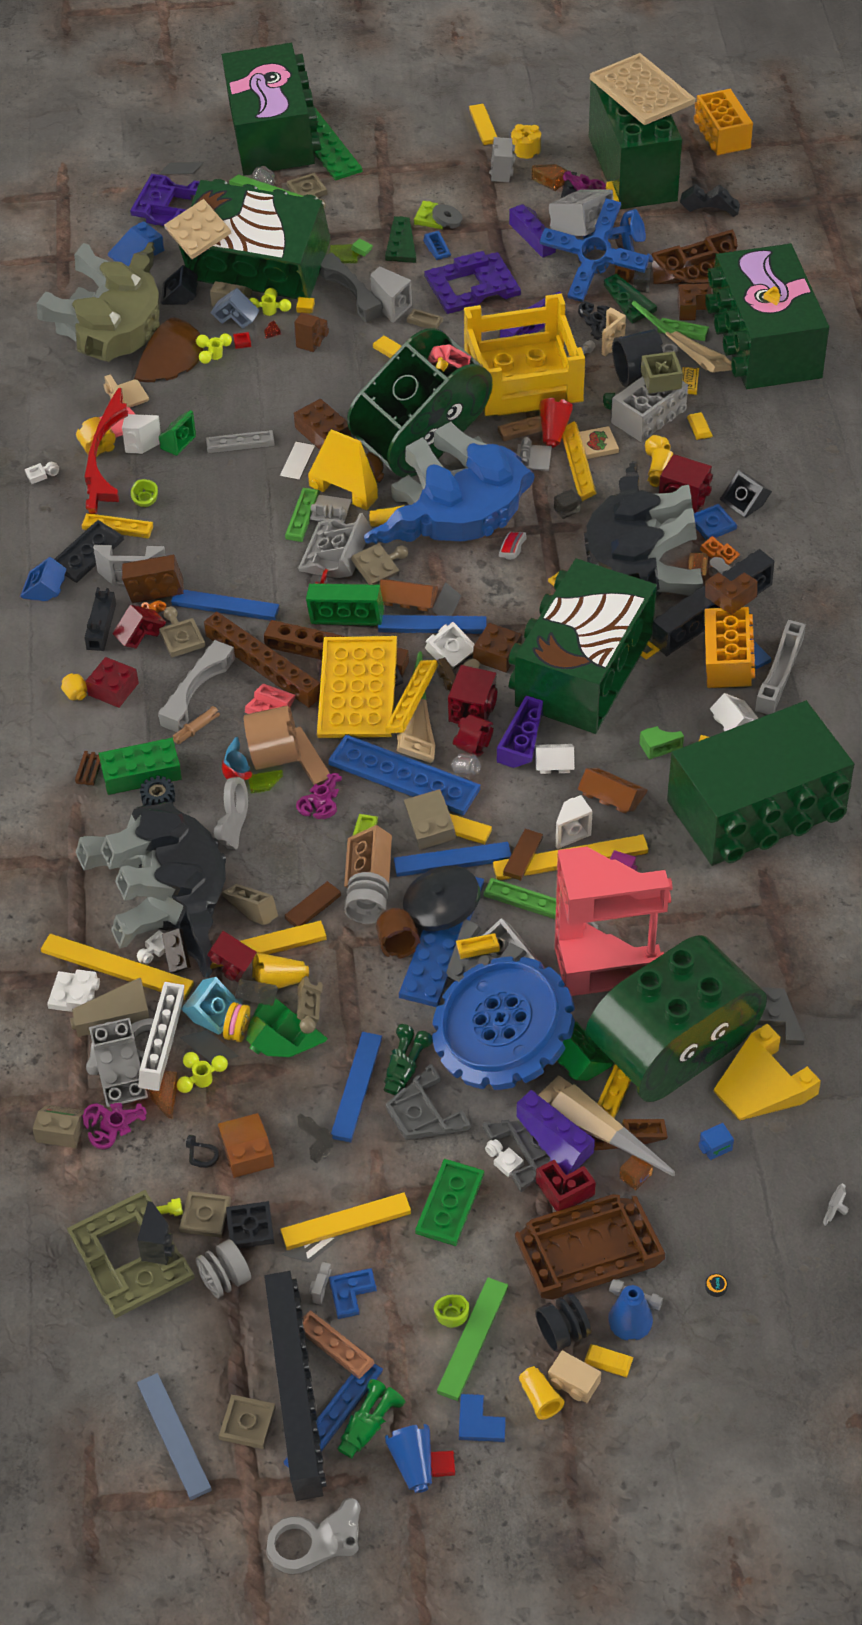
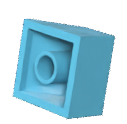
[181,977,241,1035]

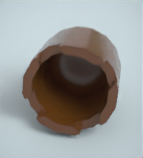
[376,908,420,959]

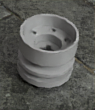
[344,872,389,924]
[196,1239,251,1298]

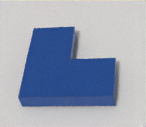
[329,1268,377,1319]
[459,1394,506,1442]

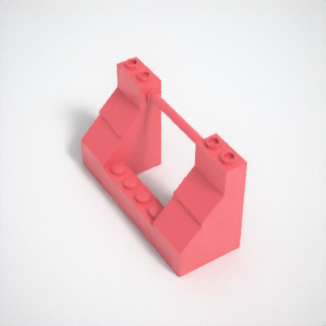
[554,846,672,996]

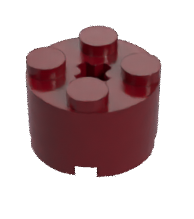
[453,714,494,757]

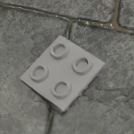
[517,437,552,471]
[310,495,352,523]

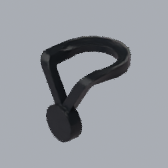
[186,1135,219,1168]

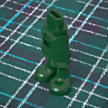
[383,1024,433,1095]

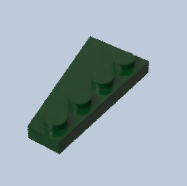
[385,216,416,263]
[604,274,657,324]

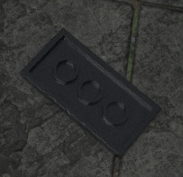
[54,520,124,583]

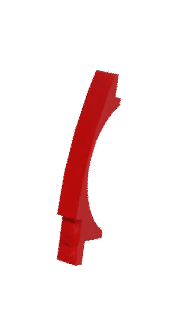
[85,388,128,515]

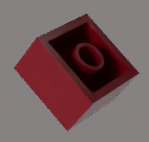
[86,657,139,708]

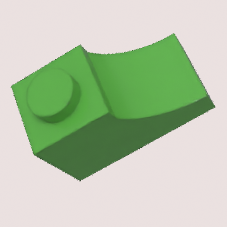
[640,726,684,760]

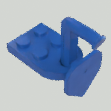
[583,209,653,262]

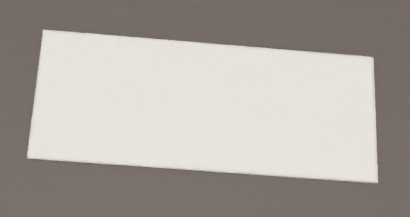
[280,442,315,479]

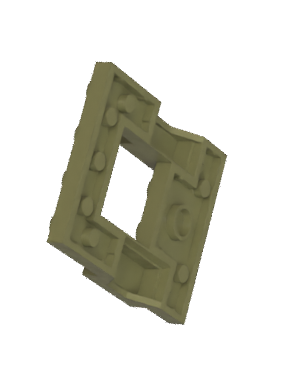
[67,1190,195,1319]

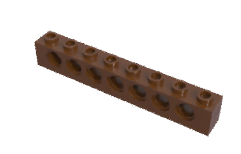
[204,612,320,708]
[264,620,409,677]

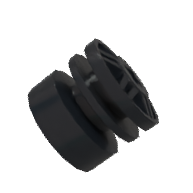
[535,1292,592,1352]

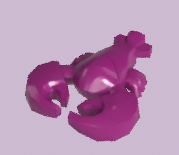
[563,170,606,191]
[296,773,342,819]
[82,1103,147,1150]

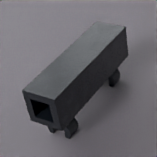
[84,587,116,651]

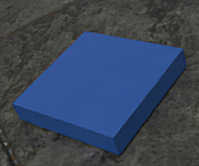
[694,504,737,541]

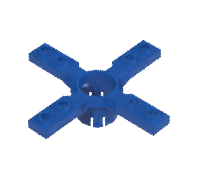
[540,198,650,302]

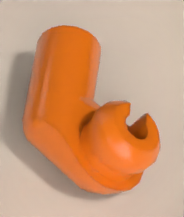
[141,600,166,613]

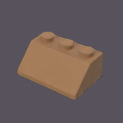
[344,825,392,888]

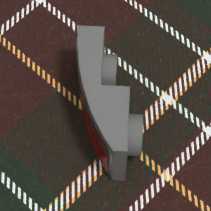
[499,532,527,560]

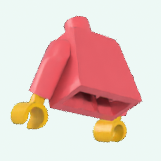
[428,345,471,372]

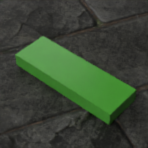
[658,318,709,341]

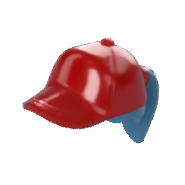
[222,737,252,780]

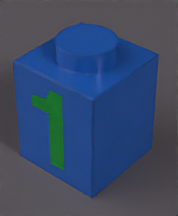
[699,1123,734,1160]

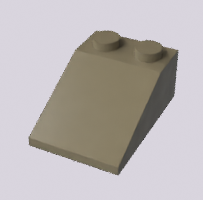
[404,789,456,850]

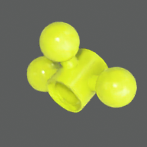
[249,288,291,316]
[196,333,232,364]
[176,1052,228,1093]

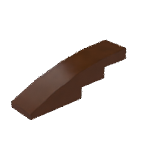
[588,1119,668,1150]

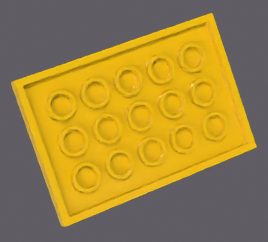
[317,636,397,738]

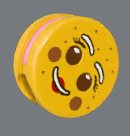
[223,1002,251,1042]

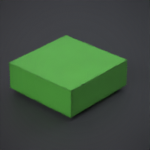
[351,238,373,257]

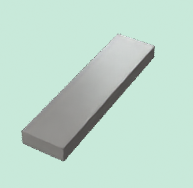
[206,430,275,453]

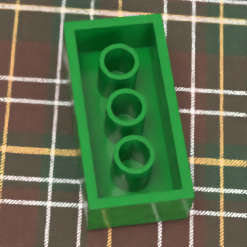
[306,584,384,625]
[99,737,182,795]

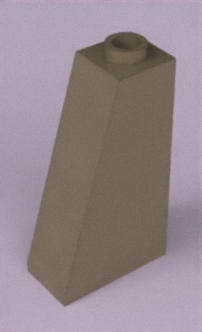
[70,978,149,1037]

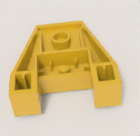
[308,429,378,510]
[714,1023,821,1120]

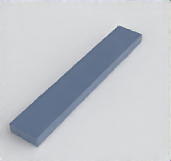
[137,1373,212,1501]

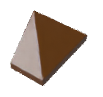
[652,261,682,284]

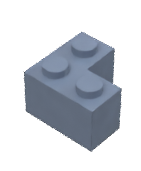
[210,288,260,329]

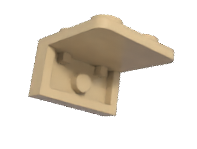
[602,307,626,356]
[103,374,149,408]

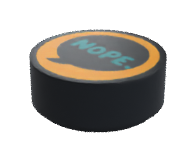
[705,1273,728,1297]

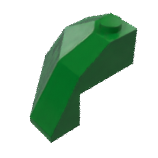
[246,991,328,1057]

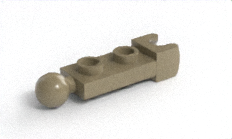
[297,976,323,1034]

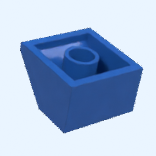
[20,557,66,601]

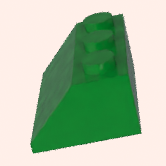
[557,1021,613,1081]

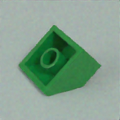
[159,410,196,456]

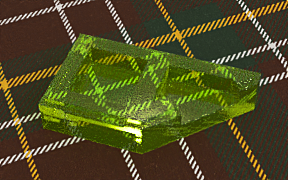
[248,770,283,794]

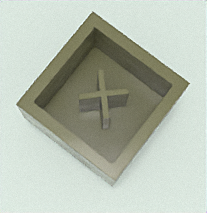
[641,351,683,393]

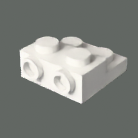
[425,622,475,670]
[47,969,100,1012]

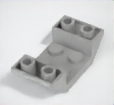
[93,545,166,586]
[89,1018,148,1108]

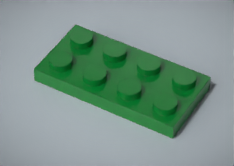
[415,1159,484,1246]

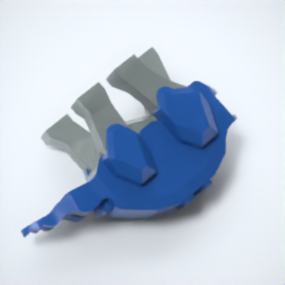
[364,422,535,544]

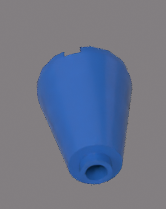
[608,1285,653,1340]
[385,1424,432,1493]

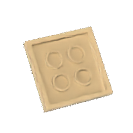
[164,199,231,259]

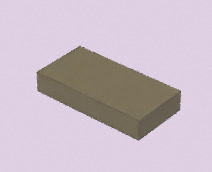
[407,309,443,329]

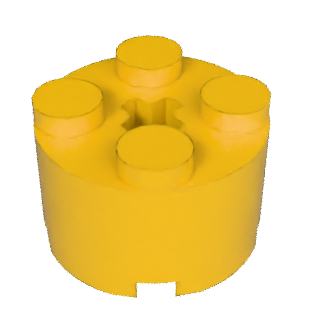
[511,124,541,159]
[76,417,116,456]

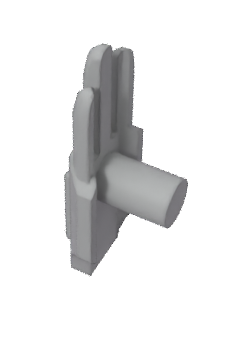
[823,1183,849,1226]

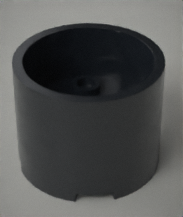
[612,329,663,387]

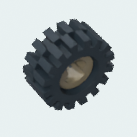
[140,776,176,806]

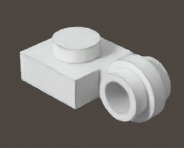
[25,462,59,484]
[137,930,165,965]
[485,1139,524,1178]

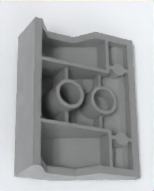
[298,513,372,578]

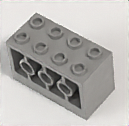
[549,190,614,236]
[611,376,688,442]

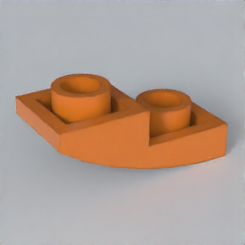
[700,536,740,565]

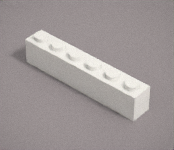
[138,982,184,1091]

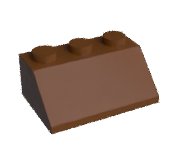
[380,579,438,611]
[578,768,648,813]

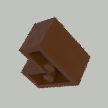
[677,284,712,320]
[294,312,329,352]
[705,572,758,615]

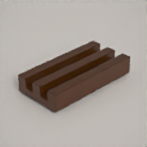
[75,751,101,786]

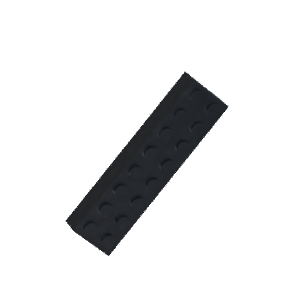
[652,549,775,657]

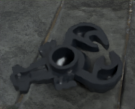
[578,301,610,340]

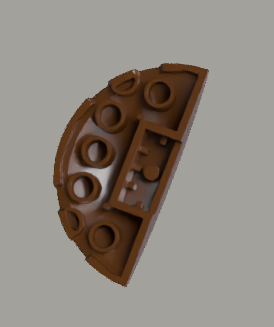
[651,229,738,284]
[134,317,203,382]

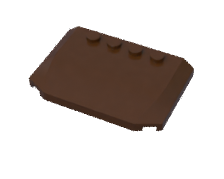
[515,1194,665,1300]

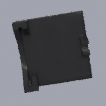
[226,1201,275,1251]

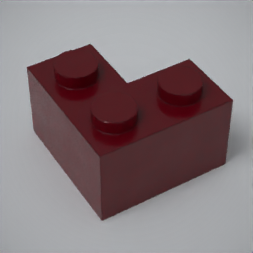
[112,604,166,649]
[207,931,257,982]
[536,1159,596,1212]

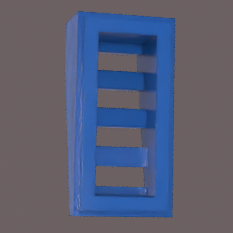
[423,231,451,260]

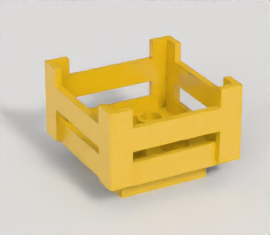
[464,293,585,416]

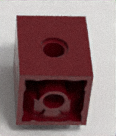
[659,454,713,513]
[448,665,498,724]

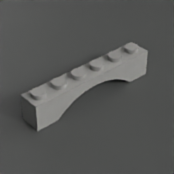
[755,620,806,715]
[158,640,235,732]

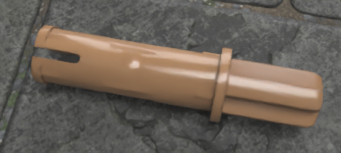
[173,706,220,744]

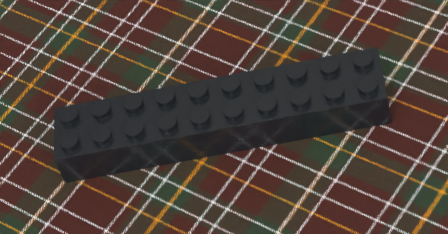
[264,1270,327,1501]

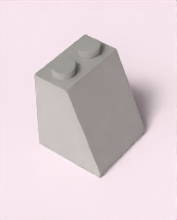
[370,266,412,323]

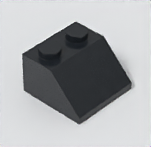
[161,265,198,305]
[720,470,772,518]
[137,1201,175,1265]

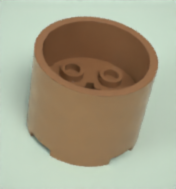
[244,705,301,770]

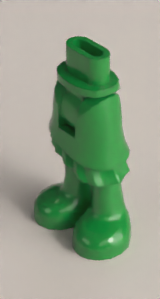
[337,1379,406,1458]

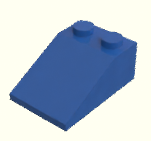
[108,221,164,266]

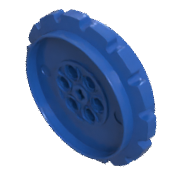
[432,956,575,1090]

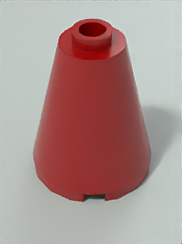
[539,398,573,448]

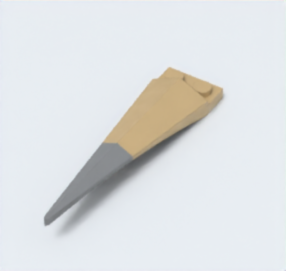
[538,1076,675,1176]

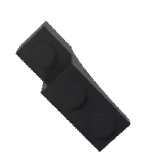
[680,184,740,217]

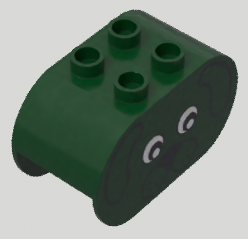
[347,328,493,477]
[585,935,767,1102]

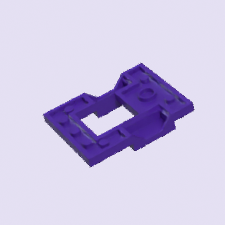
[130,173,200,226]
[424,251,521,314]

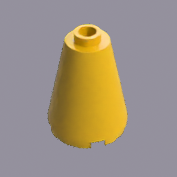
[252,953,309,994]

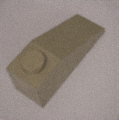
[222,884,278,925]

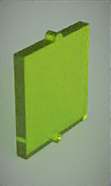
[328,244,359,264]

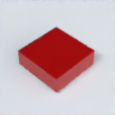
[233,332,251,349]
[431,1450,455,1477]

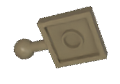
[287,173,328,209]
[351,543,409,585]
[159,606,206,658]

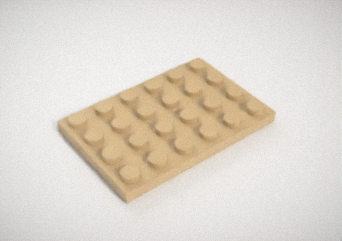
[590,53,695,125]

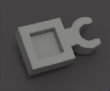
[309,1262,332,1305]

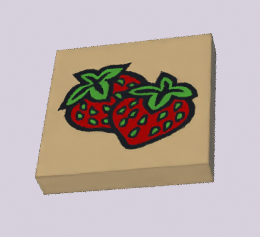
[579,426,619,459]

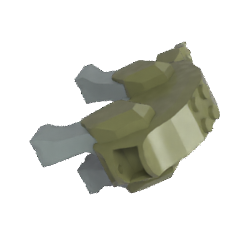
[36,242,160,362]

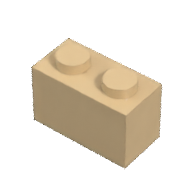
[548,1350,601,1403]

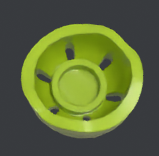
[131,479,158,507]
[434,1294,469,1328]

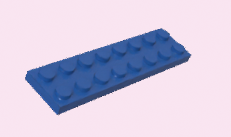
[328,735,480,816]
[399,877,484,1007]

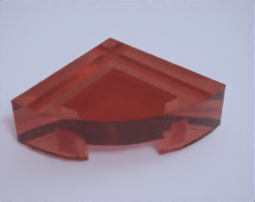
[264,320,281,339]

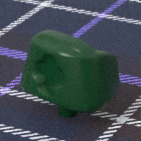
[603,392,615,410]

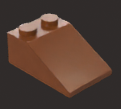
[218,1113,274,1178]

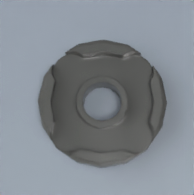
[432,204,463,228]

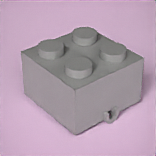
[489,137,515,182]

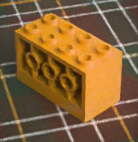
[694,89,753,155]
[705,607,755,688]

